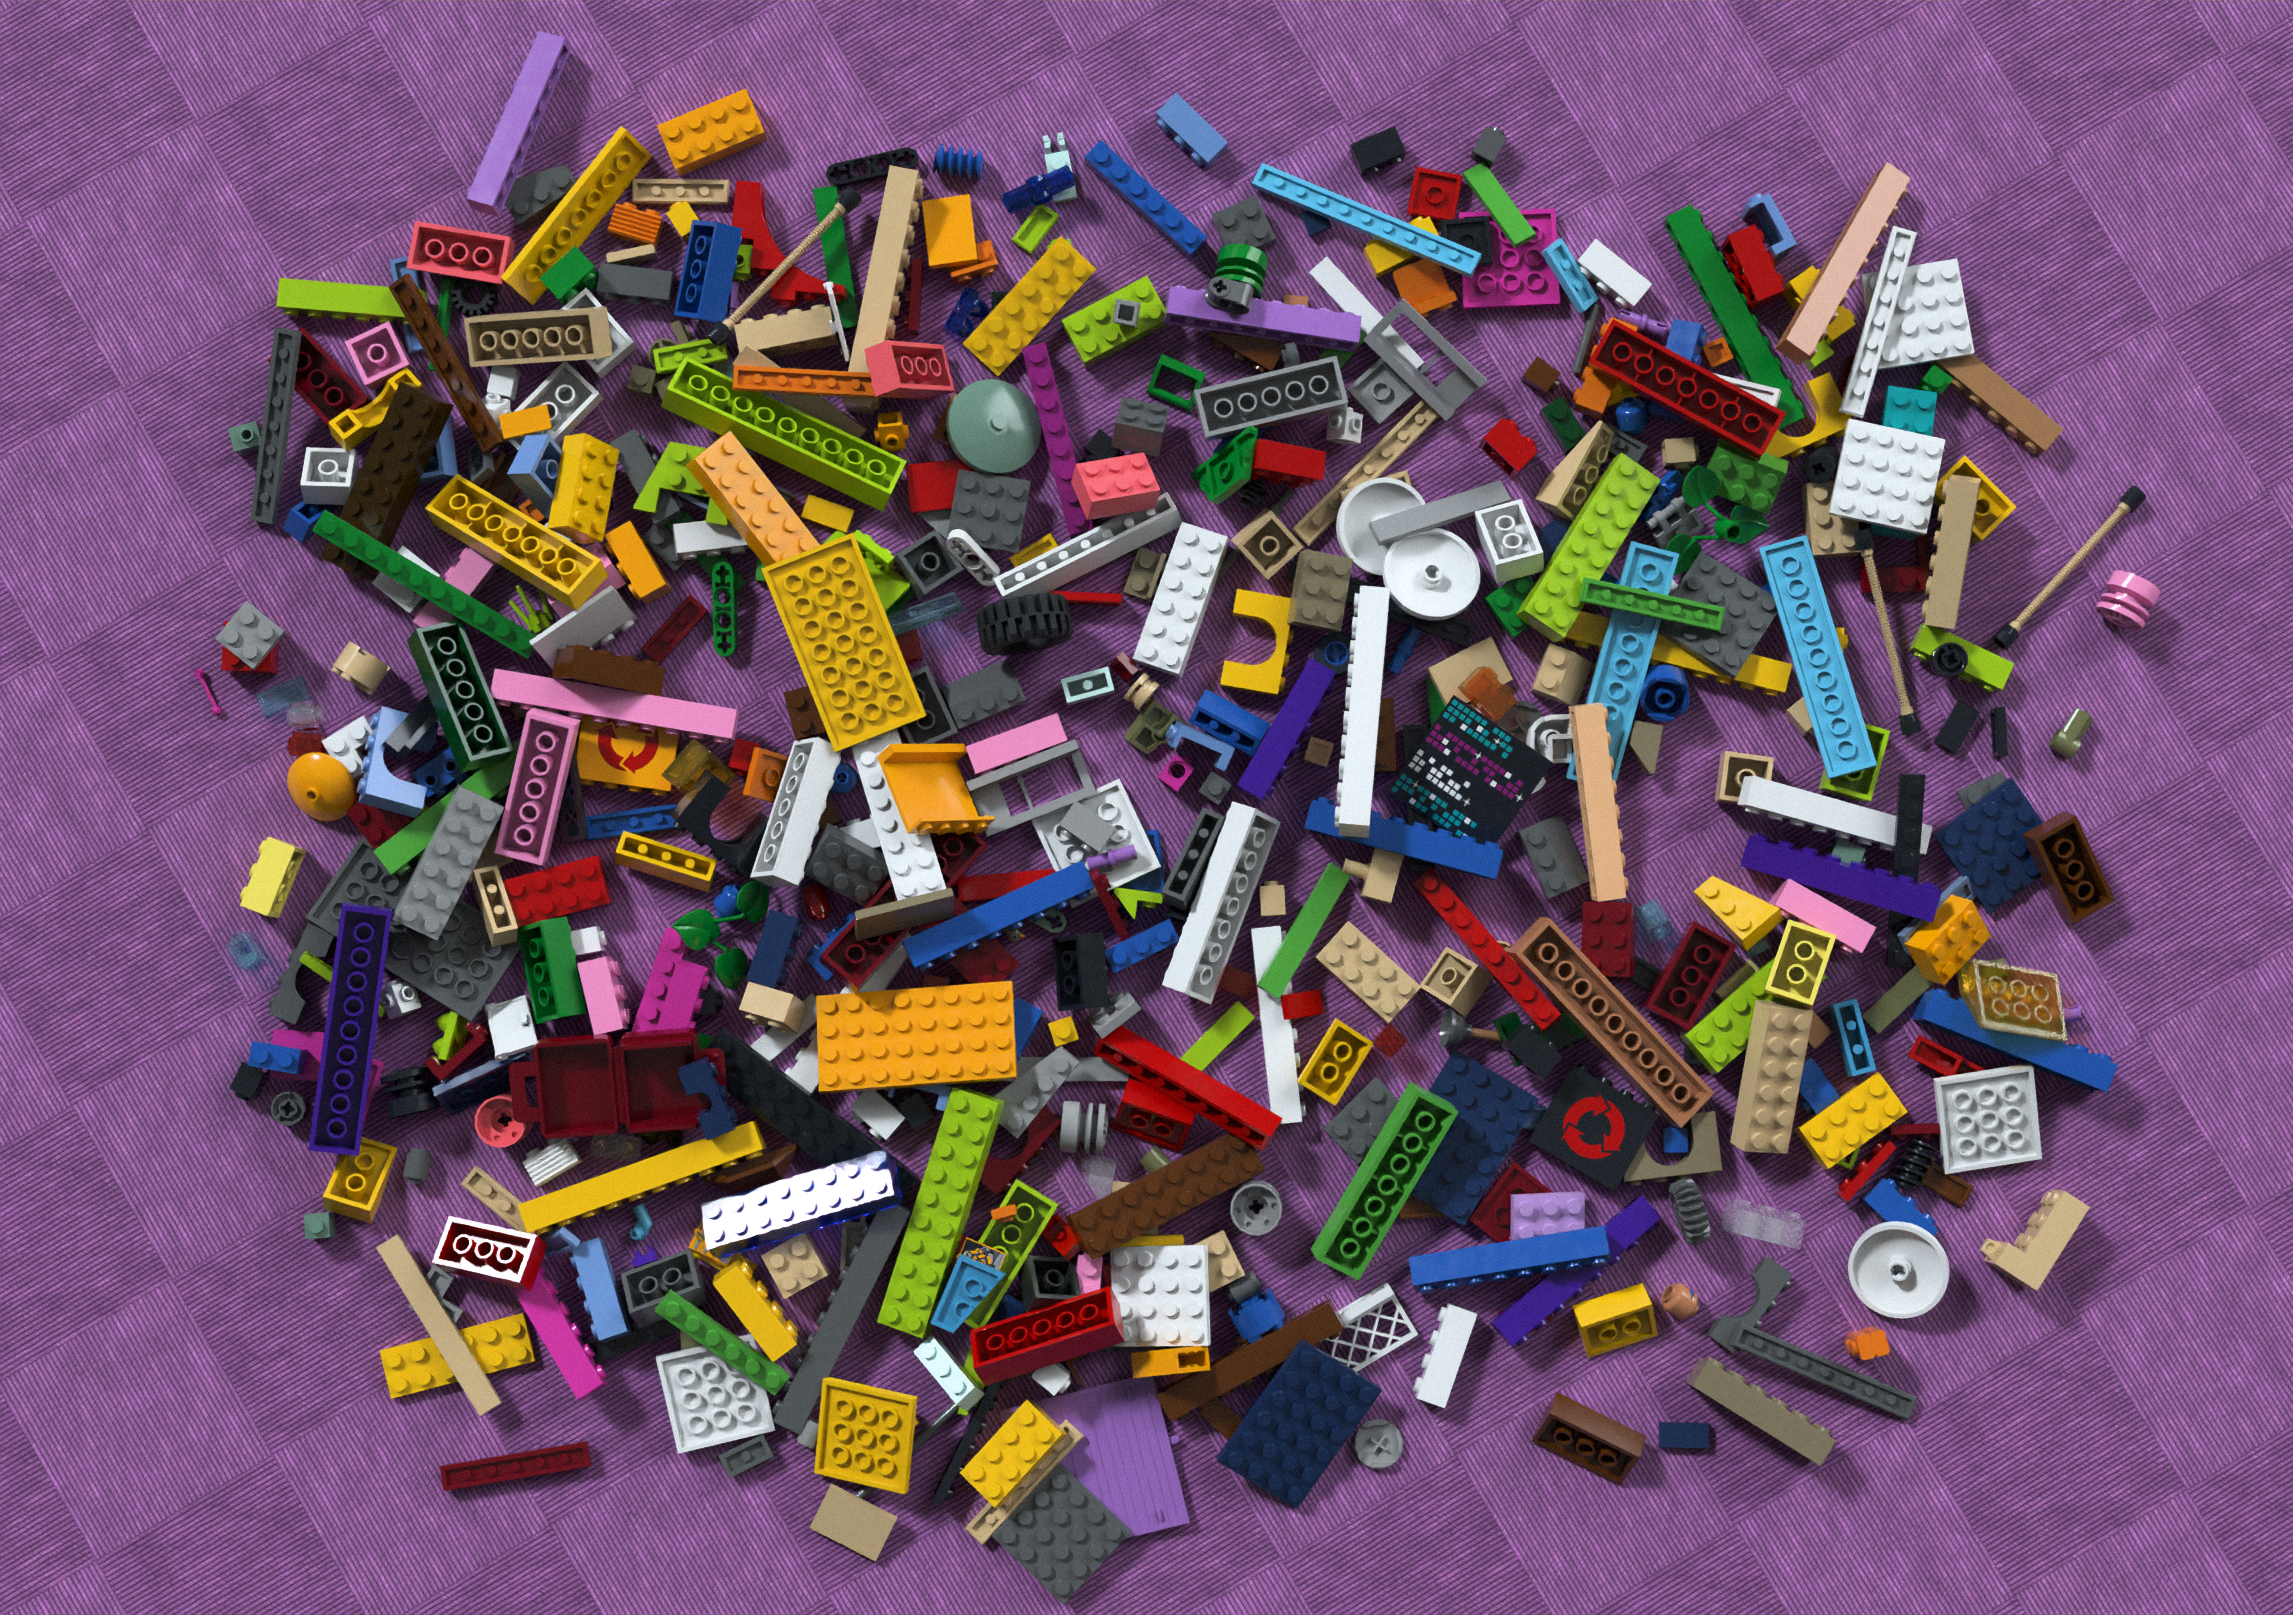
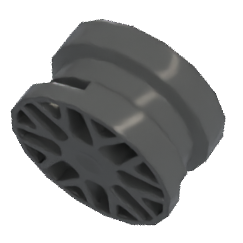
[271,1091,309,1126]

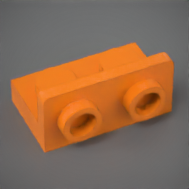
[948,240,999,284]

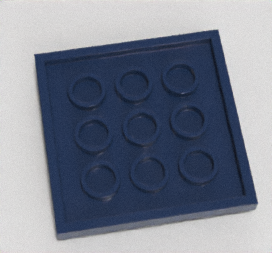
[1931,777,2043,914]

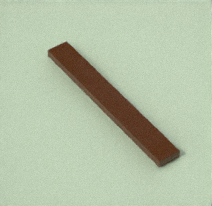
[388,274,505,454]

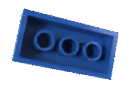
[674,220,742,324]

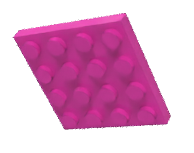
[1458,209,1560,310]

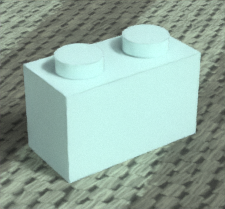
[1061,667,1115,706]

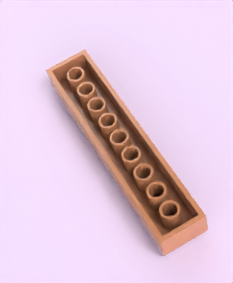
[1507,917,1714,1128]

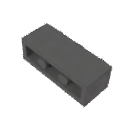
[597,263,676,308]

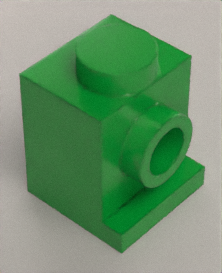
[1913,364,1953,398]

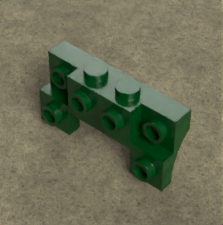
[1493,1011,1586,1067]

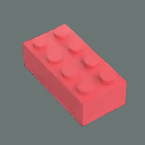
[864,340,955,400]

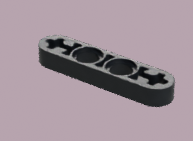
[826,148,919,187]

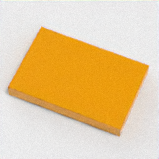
[922,194,978,270]

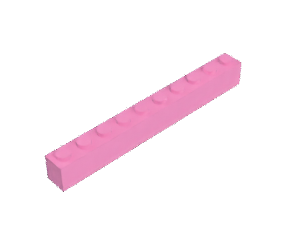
[490,669,740,744]

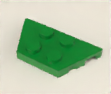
[1191,426,1258,505]

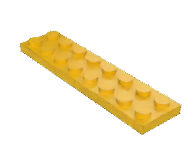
[500,126,652,305]

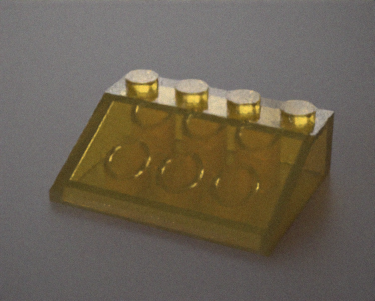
[1957,959,2068,1042]

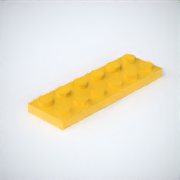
[963,236,1096,376]
[380,1312,536,1399]

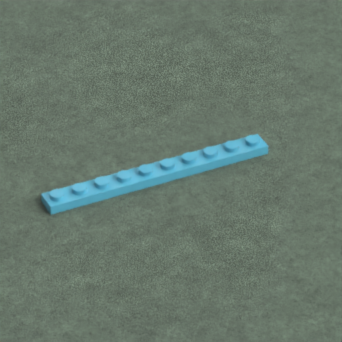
[1252,163,1481,278]

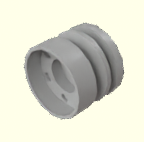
[1060,1101,1108,1155]
[1230,1179,1282,1235]

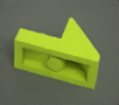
[1114,887,1163,921]

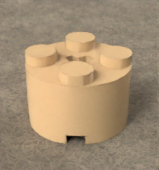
[331,641,391,696]

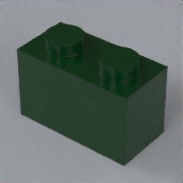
[1539,396,1586,455]

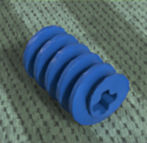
[933,143,985,182]

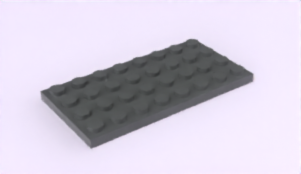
[305,837,521,1023]

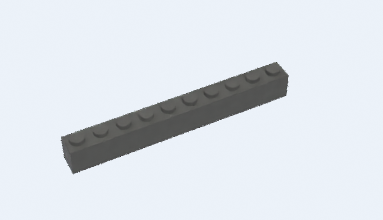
[771,1196,911,1435]

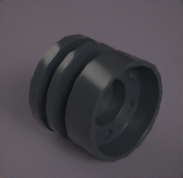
[380,1066,440,1119]

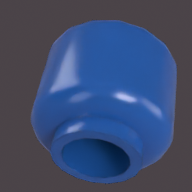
[1615,397,1649,435]
[831,762,858,794]
[713,884,742,918]

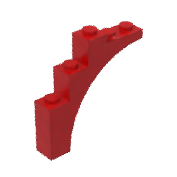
[731,180,848,308]

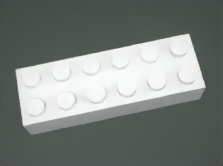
[1133,522,1230,678]
[750,737,842,888]

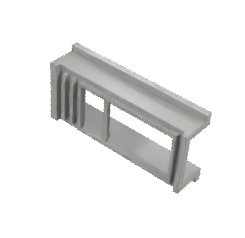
[1363,297,1487,421]
[966,739,1097,837]

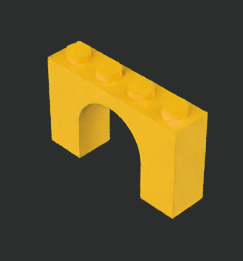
[1765,372,1852,459]
[1220,589,1294,697]

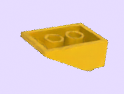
[323,1137,398,1223]

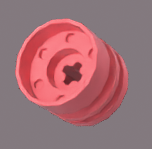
[475,1093,534,1147]

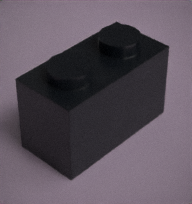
[1349,126,1406,177]
[1501,1024,1563,1080]

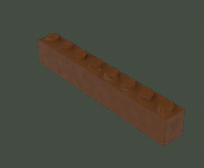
[1156,1298,1345,1422]

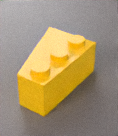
[1694,876,1784,952]

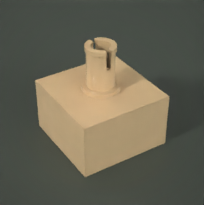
[1342,847,1404,904]

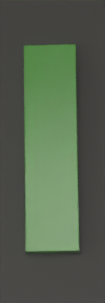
[1463,162,1536,248]

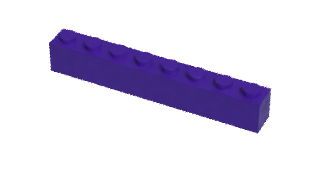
[1740,833,1942,923]
[1490,1195,1661,1347]

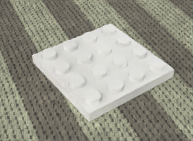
[1860,259,1974,371]
[1828,419,1945,535]
[1031,778,1161,909]
[1933,1063,2042,1174]
[1110,1245,1211,1347]
[656,1334,775,1454]

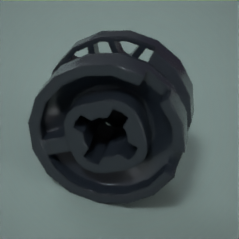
[1930,642,1968,678]

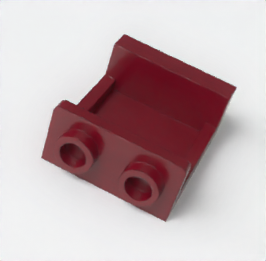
[425,1022,493,1081]

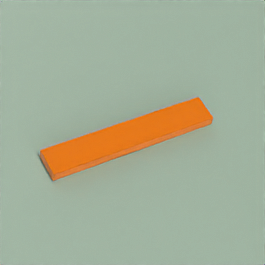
[732,365,880,399]

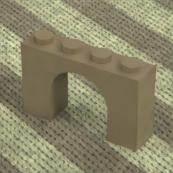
[1621,1111,1722,1186]

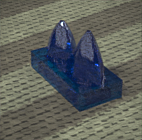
[942,288,990,337]

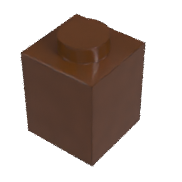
[1521,356,1561,396]

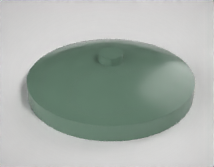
[946,379,1041,476]

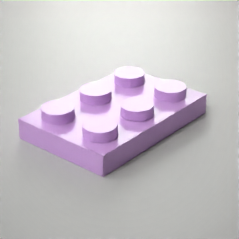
[1510,1191,1585,1240]

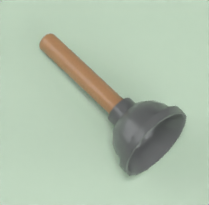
[1439,1009,1501,1048]

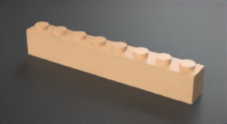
[1568,702,1628,902]

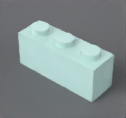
[913,1335,985,1411]

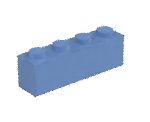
[569,1237,632,1343]

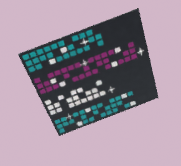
[1388,695,1553,845]

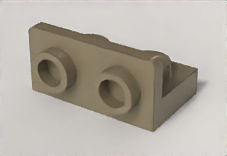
[1123,547,1167,603]

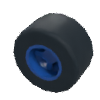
[1314,632,1354,677]

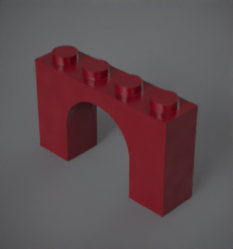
[980,1105,1062,1195]

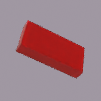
[1280,989,1324,1020]

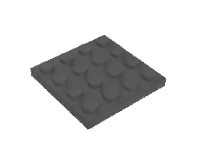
[1658,551,1778,680]
[991,1462,1132,1605]

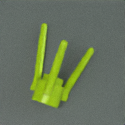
[509,585,554,634]

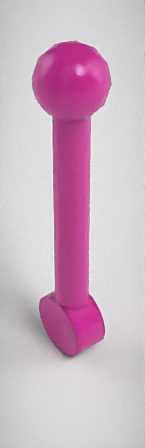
[194,669,222,715]

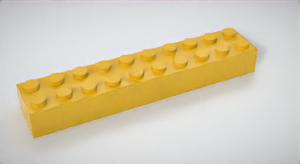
[518,1121,767,1235]

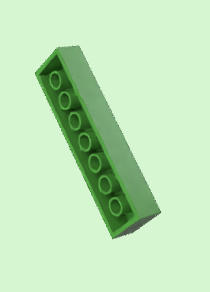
[1311,1082,1459,1281]

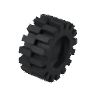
[452,278,499,318]

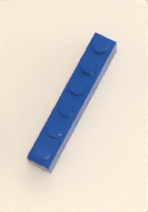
[1084,140,1207,261]

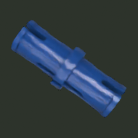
[1385,625,1422,675]

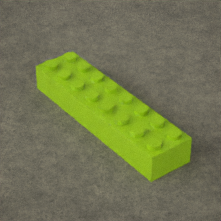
[1515,452,1661,643]

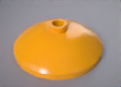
[287,752,356,821]

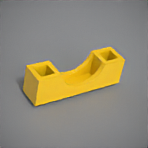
[328,367,423,452]

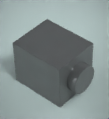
[1470,126,1507,168]
[1198,772,1232,807]

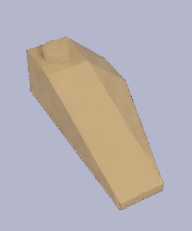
[1535,421,1614,522]

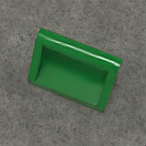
[1146,354,1206,412]

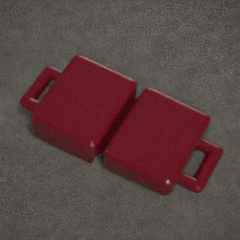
[509,1028,728,1139]

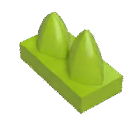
[432,1011,471,1061]

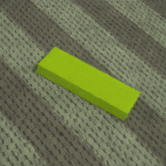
[653,339,730,375]

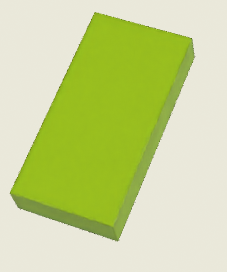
[1012,202,1059,255]

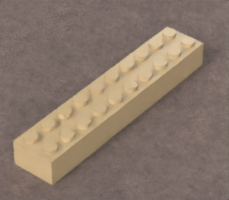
[842,165,925,416]

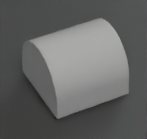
[1112,299,1141,327]
[796,1416,819,1449]

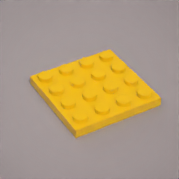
[814,1377,918,1494]

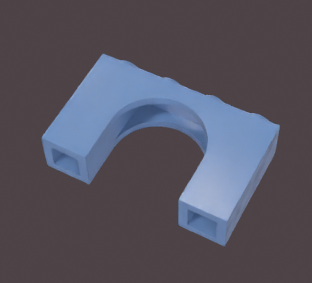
[357,706,439,818]

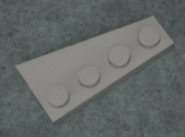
[994,1046,1080,1139]

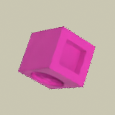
[1158,754,1195,793]

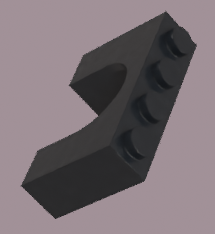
[669,769,769,877]

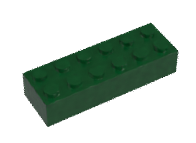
[407,619,514,773]

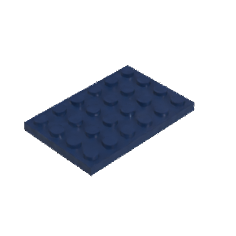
[1410,1049,1539,1226]
[1216,1338,1382,1509]

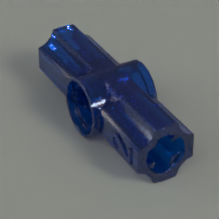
[1002,165,1076,215]

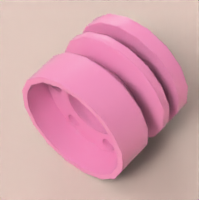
[2095,570,2161,631]

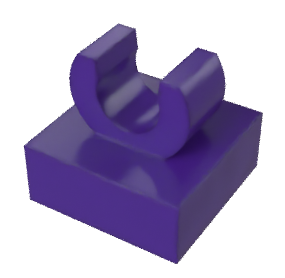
[632,1246,660,1269]

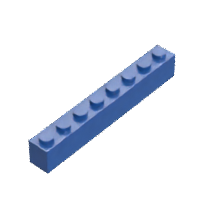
[902,861,1095,972]
[1409,1225,1611,1294]

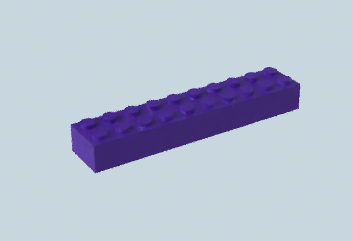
[308,902,392,1156]

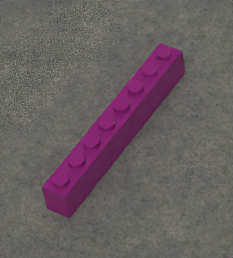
[1022,342,1093,539]

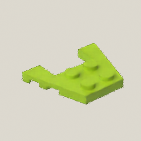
[633,442,729,527]

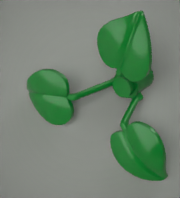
[1666,465,1769,576]
[672,881,770,990]

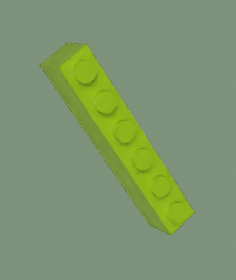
[276,278,428,326]

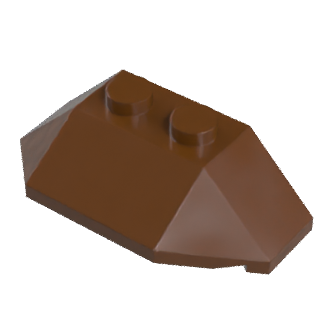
[702,1143,799,1199]

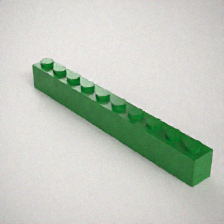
[1663,204,1805,431]
[312,510,537,659]

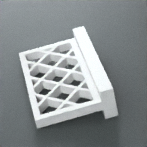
[1320,1282,1418,1372]

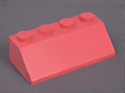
[406,221,516,285]

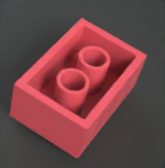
[1071,452,1160,520]

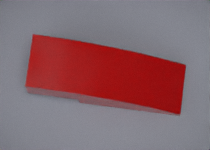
[1907,1035,1986,1077]

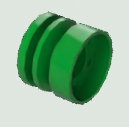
[1214,244,1268,300]

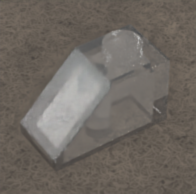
[1080,1153,1118,1200]

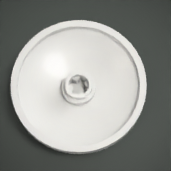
[1336,478,1426,576]
[1383,528,1480,620]
[1848,1221,1950,1318]

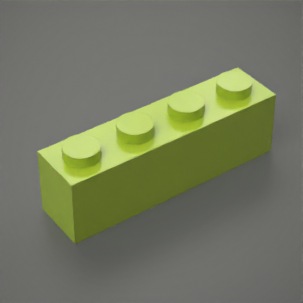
[1909,622,2014,693]

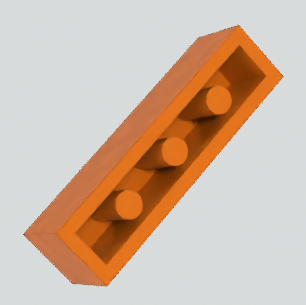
[1572,317,1638,420]

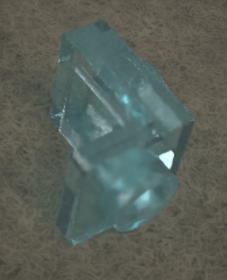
[1636,899,1671,943]

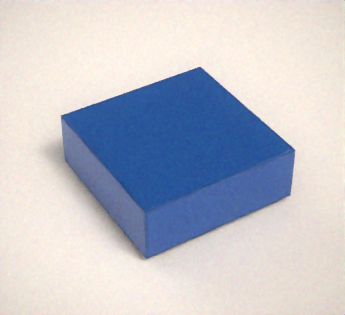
[1662,1128,1688,1153]

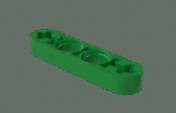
[712,562,738,657]

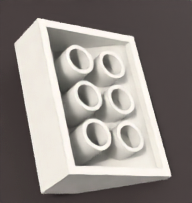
[529,585,638,669]

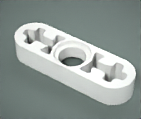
[946,529,1000,586]

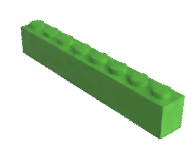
[373,739,521,877]

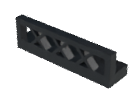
[382,694,438,761]
[559,747,589,844]

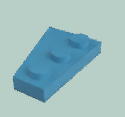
[931,1254,1006,1333]

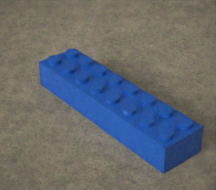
[1304,797,1504,881]
[1912,988,2118,1092]

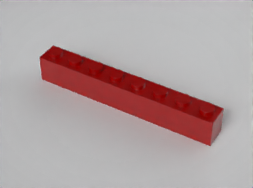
[1413,867,1562,1034]
[1093,1025,1283,1152]

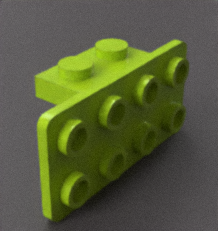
[822,529,910,612]

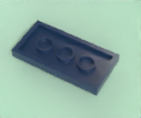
[432,1051,536,1116]

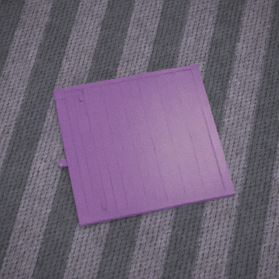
[999,1376,1190,1539]

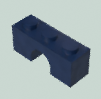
[678,1056,738,1140]

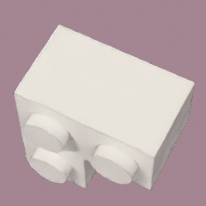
[321,716,373,783]

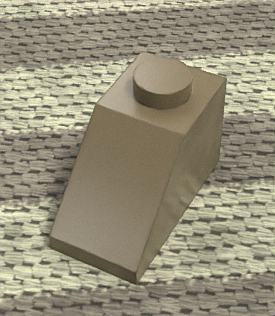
[1627,720,1663,776]

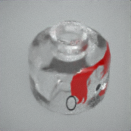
[287,700,325,733]

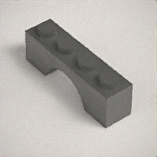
[268,923,337,1025]
[1706,1255,1792,1354]

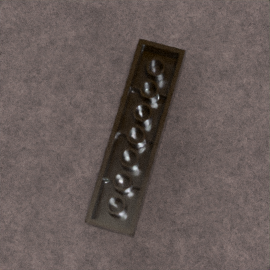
[321,381,454,581]

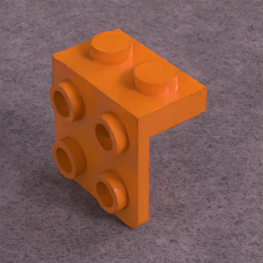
[1392,258,1457,318]

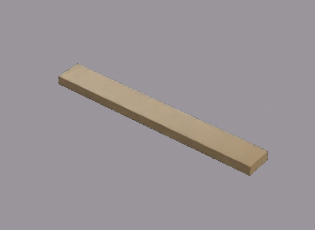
[1292,399,1440,547]
[376,1234,502,1416]

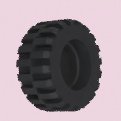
[976,593,1073,656]

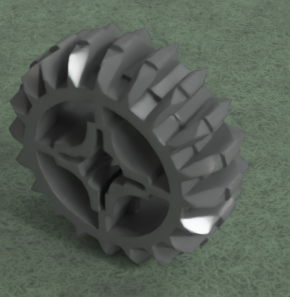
[1669,1179,1711,1246]

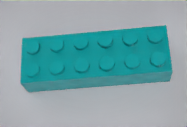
[1866,386,1937,540]

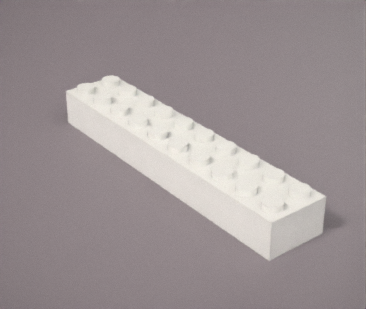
[1334,586,1390,838]

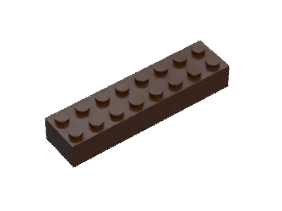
[1065,1132,1265,1261]

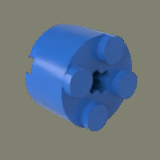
[1640,665,1690,722]
[1228,1288,1285,1343]

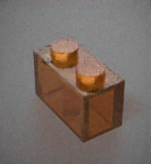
[1457,666,1517,722]

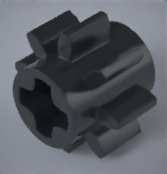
[1237,480,1267,510]

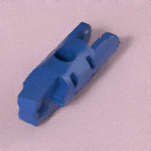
[1637,468,1685,524]

